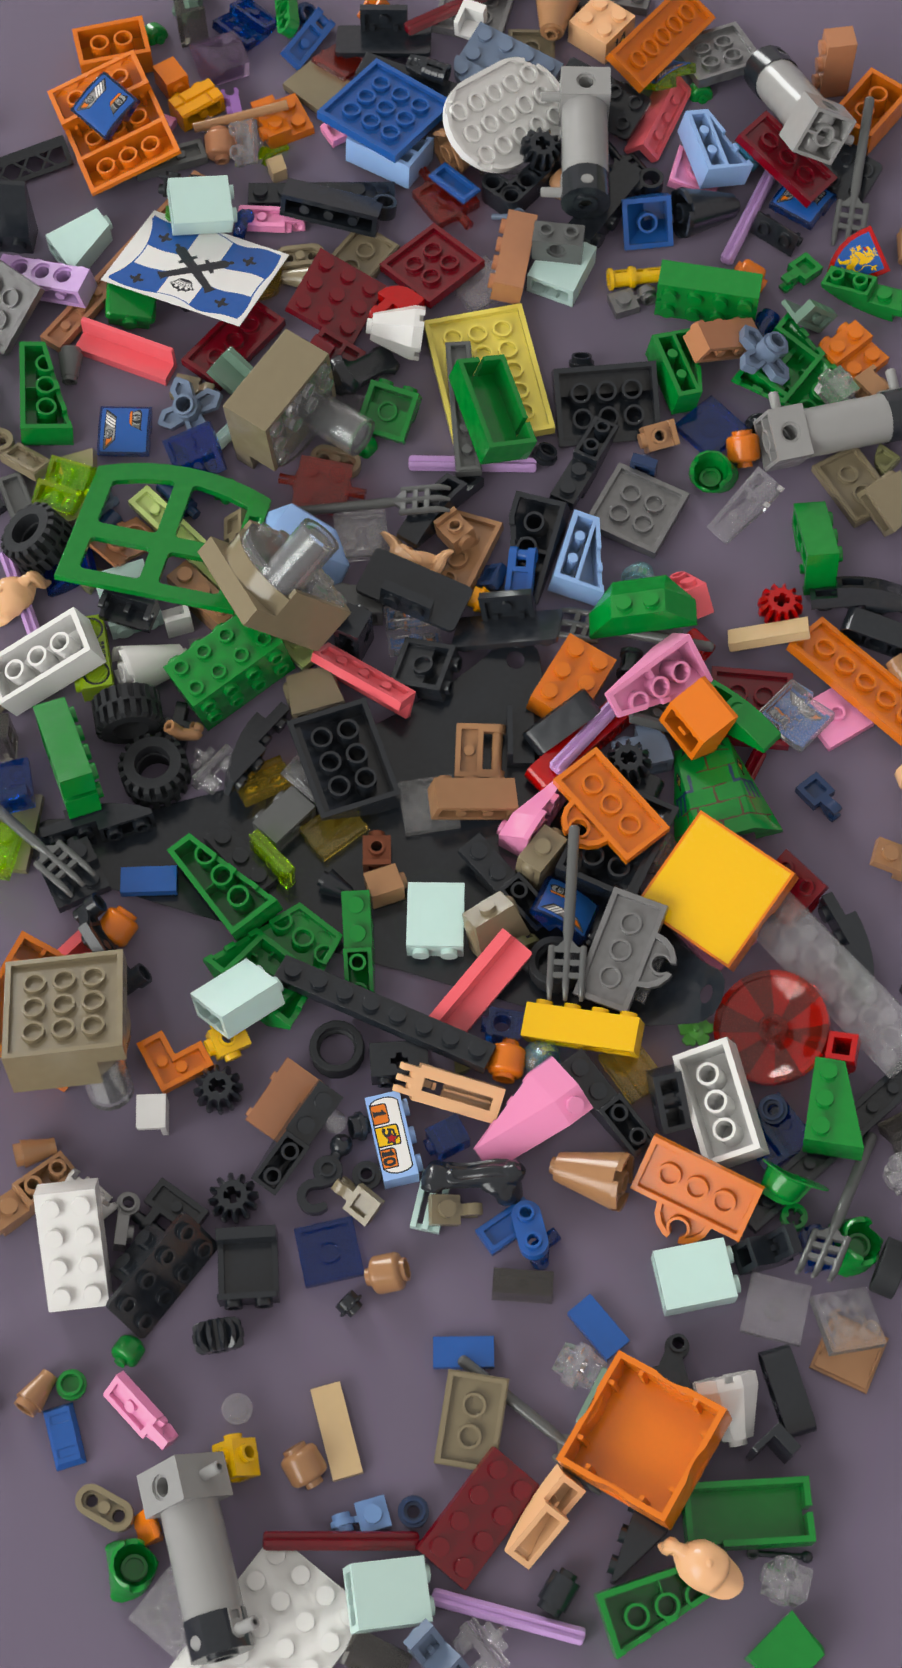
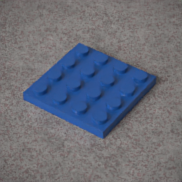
[317,58,447,163]

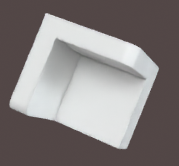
[454,0,488,40]
[161,605,194,638]
[136,1093,169,1135]

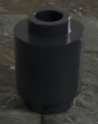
[537,1567,580,1619]

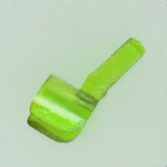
[257,144,289,166]

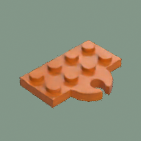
[553,747,670,864]
[630,1133,765,1244]

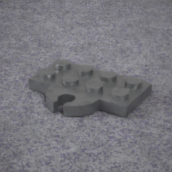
[573,887,677,1012]

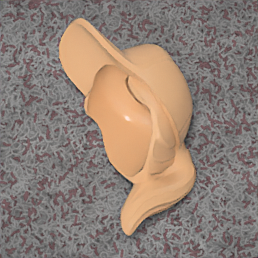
[380,531,454,574]
[0,570,52,627]
[657,1536,744,1600]

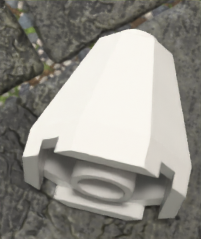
[366,305,426,361]
[692,1370,758,1447]

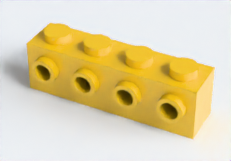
[520,999,645,1058]

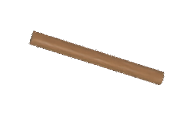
[193,100,289,133]

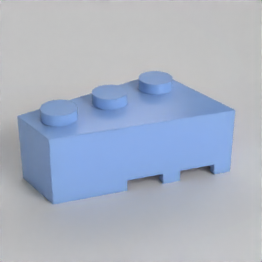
[677,109,754,189]
[346,136,434,189]
[548,509,604,606]

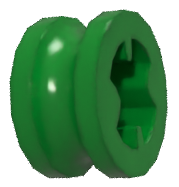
[780,1203,808,1232]

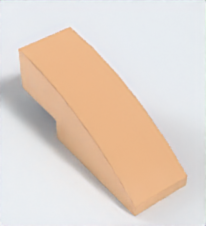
[504,1464,586,1570]

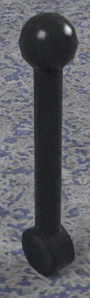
[746,1549,813,1564]

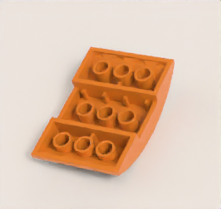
[47,49,181,196]

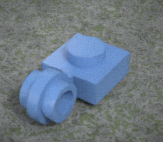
[330,1494,392,1531]

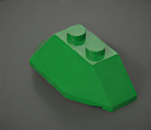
[589,575,698,639]

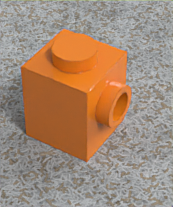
[152,56,190,100]

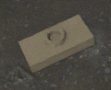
[0,442,55,481]

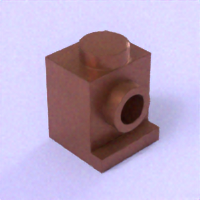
[363,830,391,873]

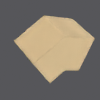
[265,154,288,183]

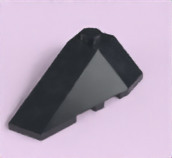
[509,490,571,605]

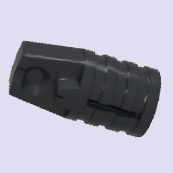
[405,54,452,86]

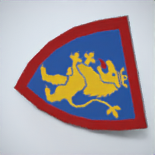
[827,225,891,277]

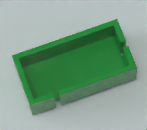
[654,259,763,323]
[448,354,537,465]
[33,697,104,819]
[682,1476,816,1551]

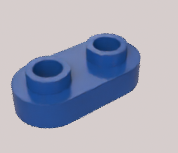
[511,1200,549,1260]

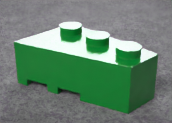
[645,328,703,415]
[792,501,843,596]
[802,1057,864,1161]

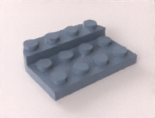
[454,21,564,84]

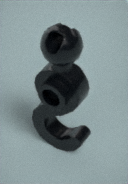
[297,1133,353,1216]

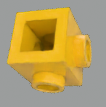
[204,1026,252,1063]
[212,1433,261,1483]

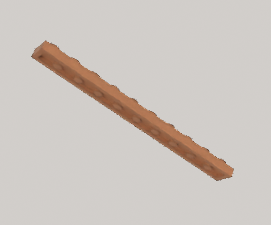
[40,170,204,352]

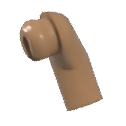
[163,720,204,741]

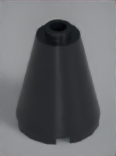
[671,187,740,238]

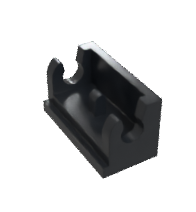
[98,589,160,633]

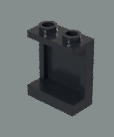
[215,1224,280,1310]

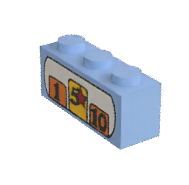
[365,1091,424,1189]

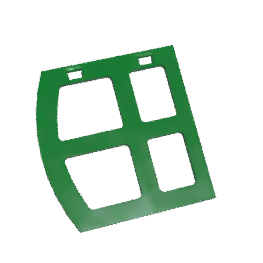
[54,463,271,615]

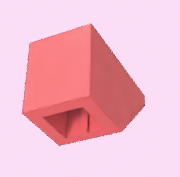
[670,571,714,619]

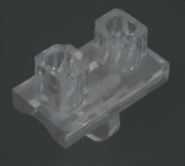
[229,118,264,168]
[191,743,233,795]
[452,1617,510,1668]

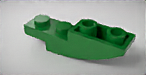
[821,265,902,322]
[711,680,781,753]
[341,890,375,993]

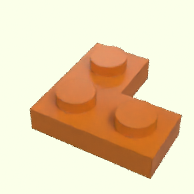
[136,1030,214,1094]

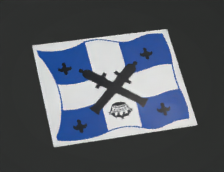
[101,210,289,327]

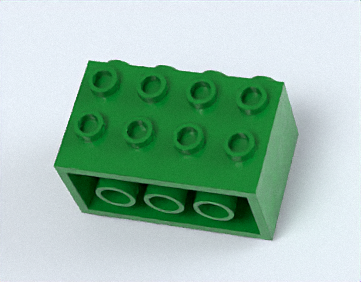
[163,613,296,731]

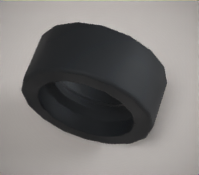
[528,936,580,994]
[309,1020,365,1079]
[869,1237,902,1299]

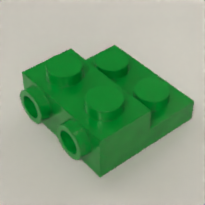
[359,378,422,445]

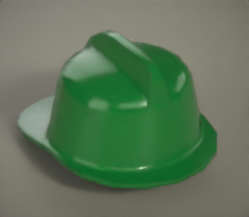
[761,1158,829,1205]

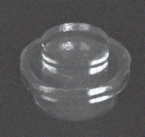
[222,1393,253,1425]

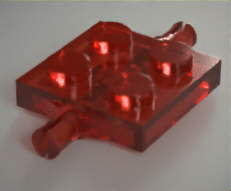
[412,167,480,230]
[278,455,367,517]

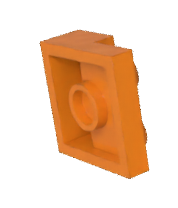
[250,93,315,150]
[818,320,890,384]

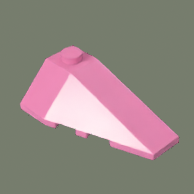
[604,633,713,717]
[497,781,567,856]
[473,1056,593,1161]

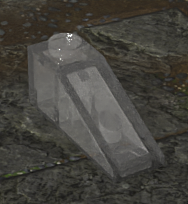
[707,466,785,544]

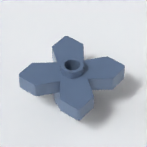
[739,325,789,385]
[158,377,223,433]

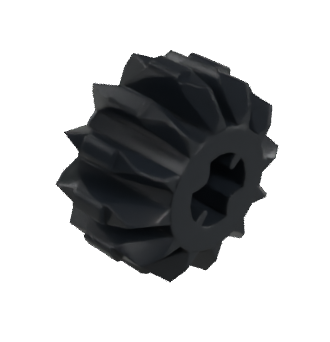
[519,127,562,172]
[607,739,652,785]
[193,1064,244,1115]
[208,1173,259,1224]
[192,1316,245,1355]

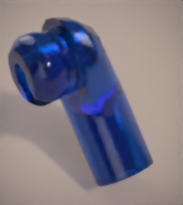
[233,209,254,240]

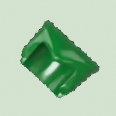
[688,450,739,493]
[828,1217,883,1277]
[105,1538,159,1603]

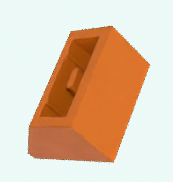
[659,676,739,760]

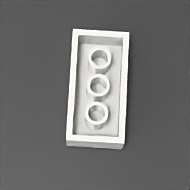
[0,607,106,716]
[672,1037,770,1168]
[33,1178,113,1312]

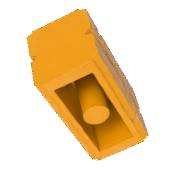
[168,78,225,132]

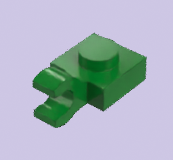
[778,252,823,293]

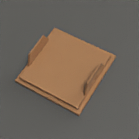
[809,1312,889,1394]

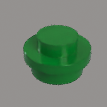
[56,1369,87,1401]

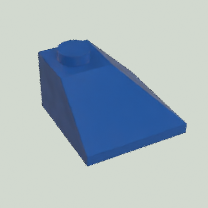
[621,192,674,251]

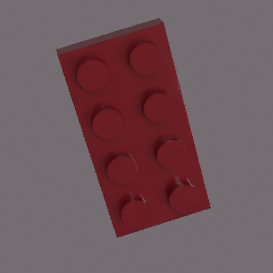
[735,110,838,208]
[181,301,286,391]
[415,1446,540,1590]

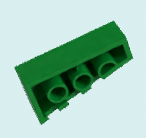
[19,341,74,445]
[167,833,283,942]
[593,1565,711,1660]

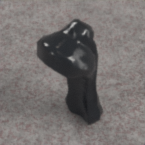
[330,346,400,396]
[421,1158,526,1206]

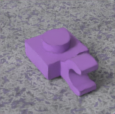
[221,87,243,131]

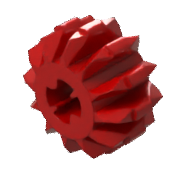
[757,583,803,623]

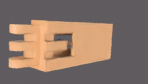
[392,1061,506,1123]

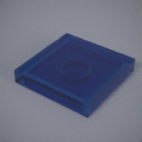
[675,395,747,452]
[294,1216,364,1289]

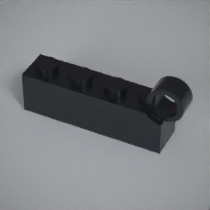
[568,158,664,248]
[279,178,397,238]

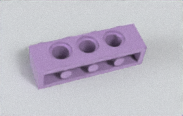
[0,254,98,309]

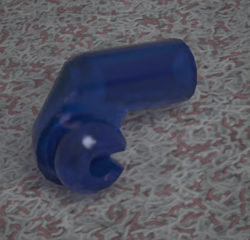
[530,1227,562,1270]

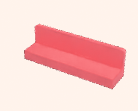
[623,74,692,163]
[75,317,177,386]
[311,642,416,719]
[429,928,533,1033]

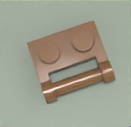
[454,723,506,778]

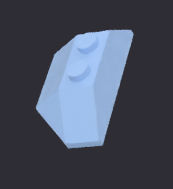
[264,503,350,585]

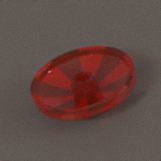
[713,970,831,1086]

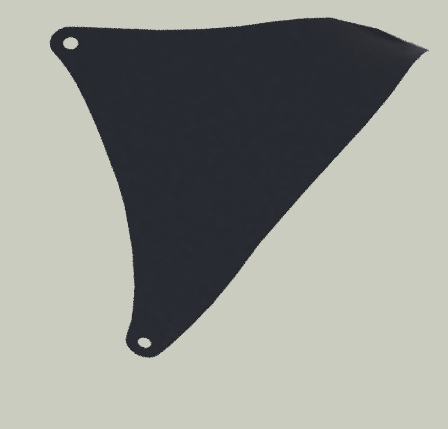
[32,645,725,1026]

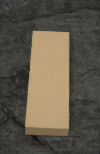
[728,616,810,652]
[310,1381,364,1482]

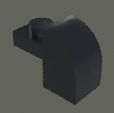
[731,1223,803,1276]

